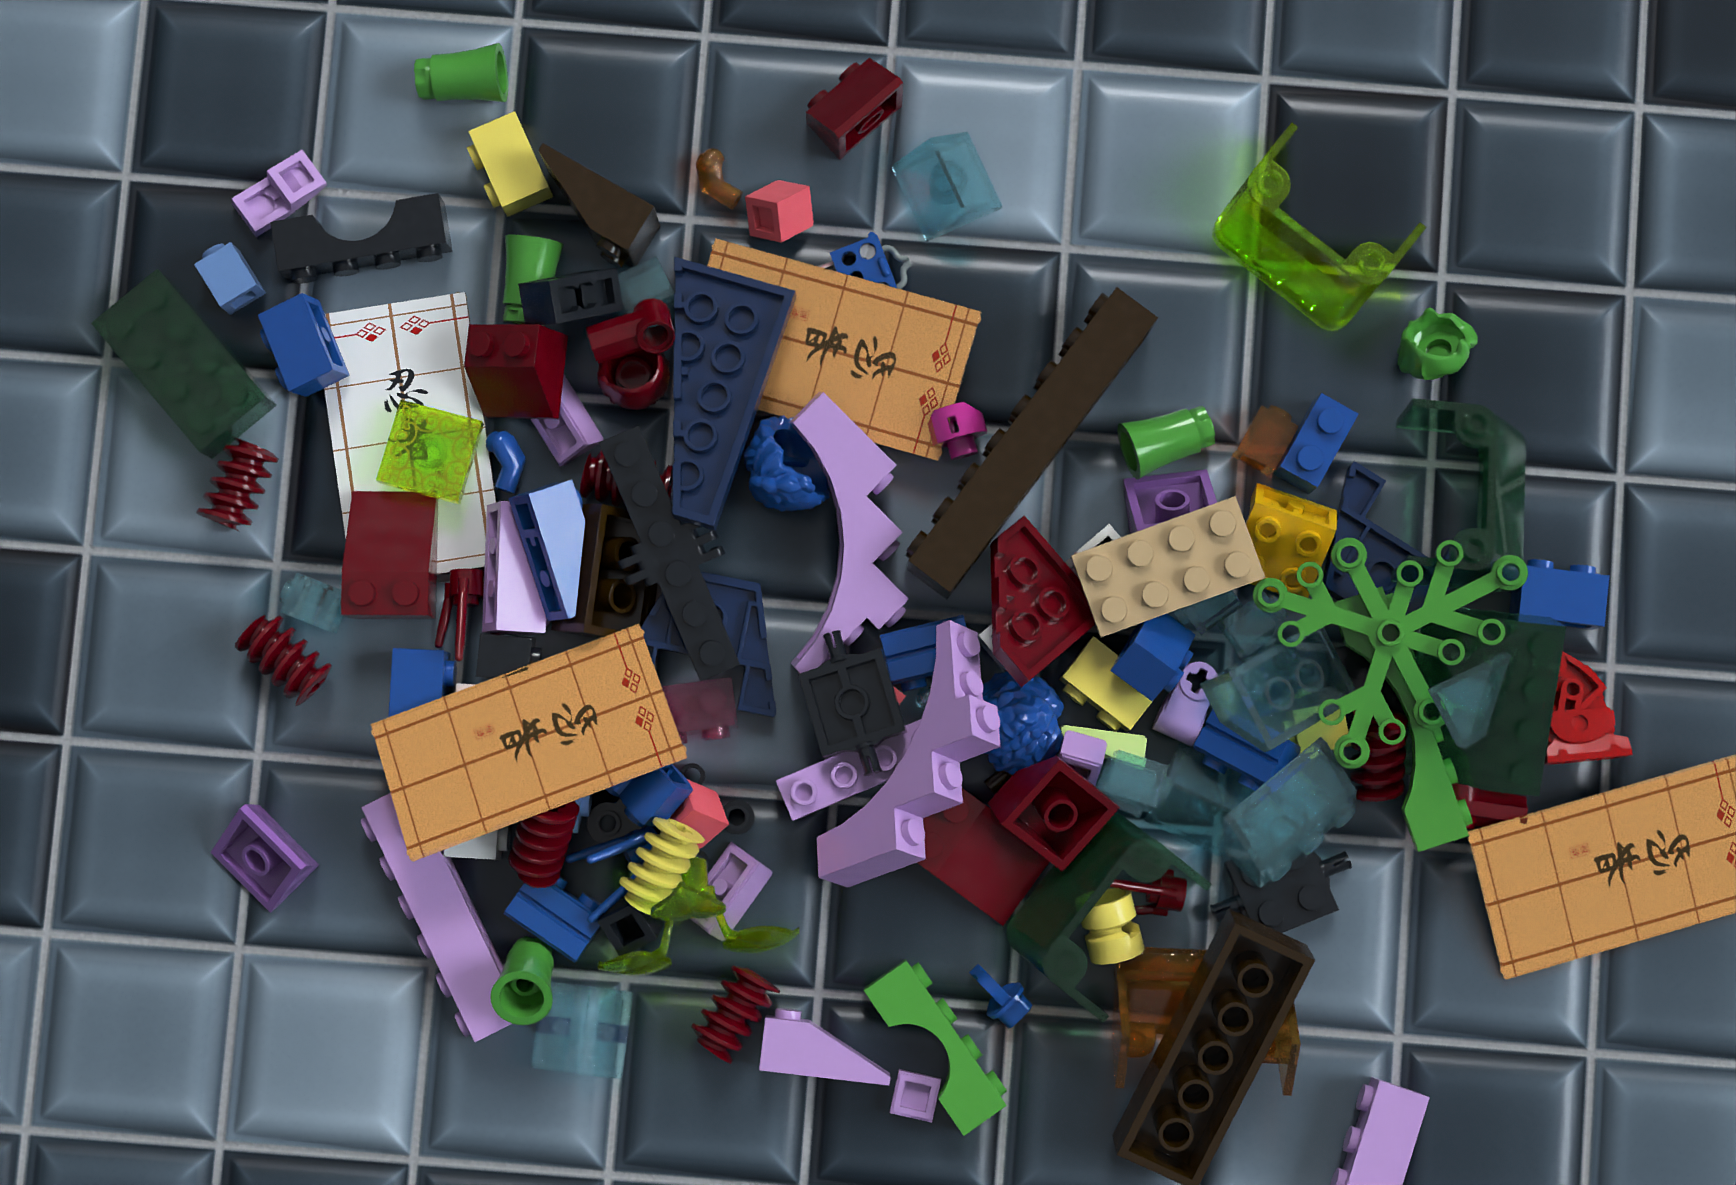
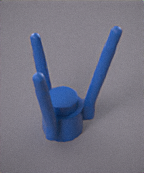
[565,826,657,923]

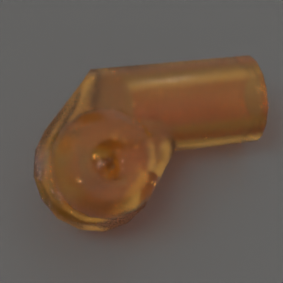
[696,148,743,210]

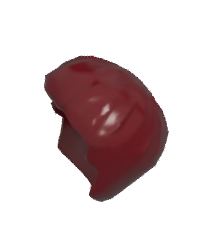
[597,350,670,410]

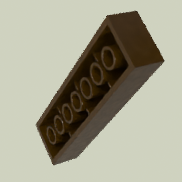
[905,287,1158,600]

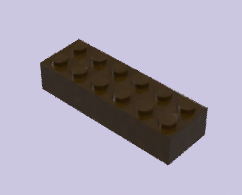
[1112,908,1315,1185]

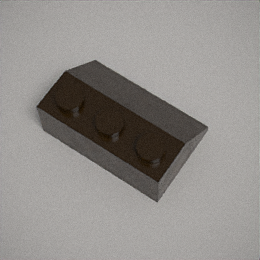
[551,504,658,640]

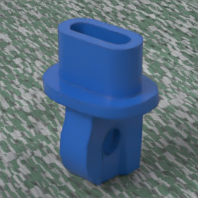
[969,964,1033,1028]

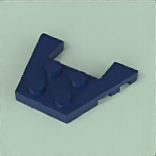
[1323,461,1495,632]
[641,571,776,718]

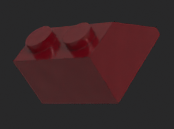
[806,58,903,160]
[464,324,568,419]
[988,756,1120,872]

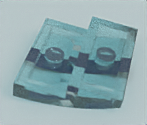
[531,981,633,1079]

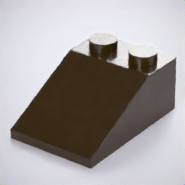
[538,143,660,269]

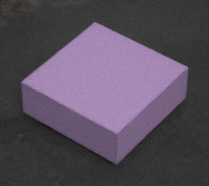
[889,1069,941,1123]

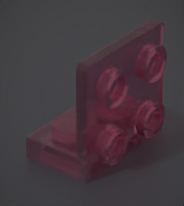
[662,677,739,744]

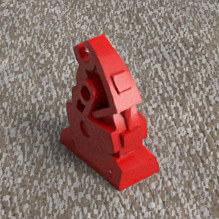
[1532,648,1633,766]

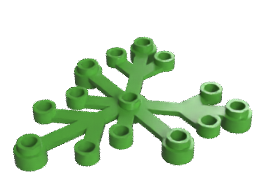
[1253,538,1528,769]

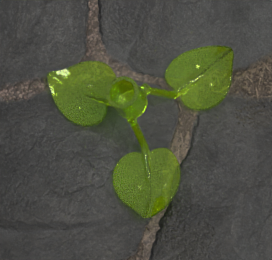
[597,858,800,976]

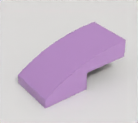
[231,150,327,237]

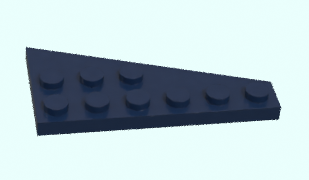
[672,257,796,531]

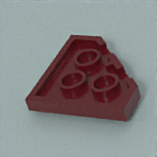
[990,515,1095,688]

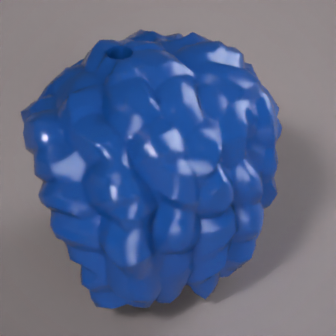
[743,415,830,512]
[982,671,1064,775]

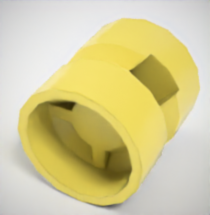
[1076,888,1145,965]

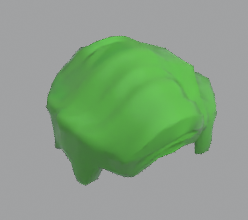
[1397,308,1478,380]

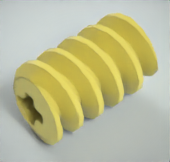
[619,817,705,917]

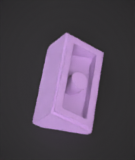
[531,375,604,467]
[681,842,773,941]

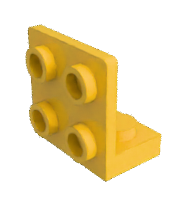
[1246,483,1337,598]

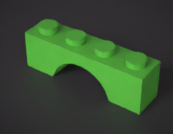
[864,959,1007,1136]

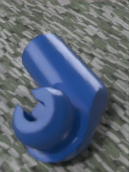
[486,431,526,494]

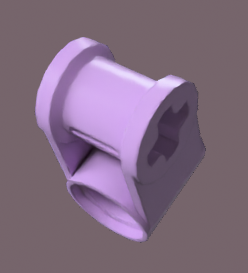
[1152,662,1219,747]

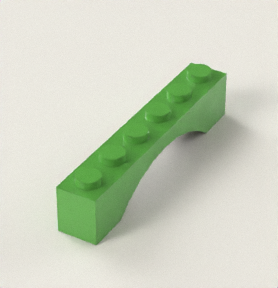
[1334,586,1473,852]

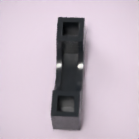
[270,193,453,284]

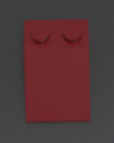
[341,491,439,619]
[917,788,1049,926]

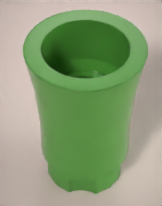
[414,43,508,102]
[503,235,564,326]
[1117,406,1215,480]
[490,936,554,1025]

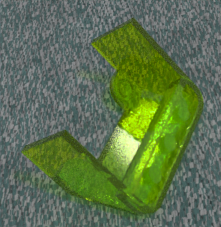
[1212,122,1427,331]

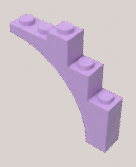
[789,392,909,673]
[817,620,1001,887]

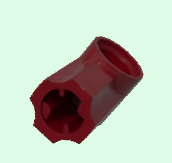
[586,298,675,363]
[1451,781,1528,829]

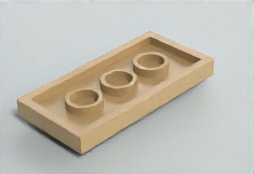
[1071,496,1266,638]

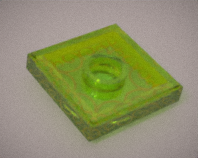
[376,400,484,504]

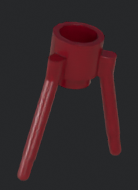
[434,568,500,662]
[1090,841,1187,917]

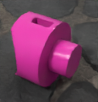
[928,402,988,460]

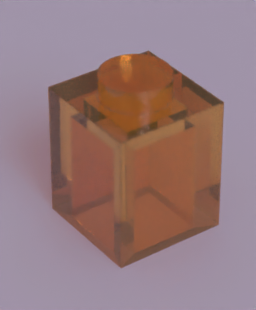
[1231,405,1299,476]

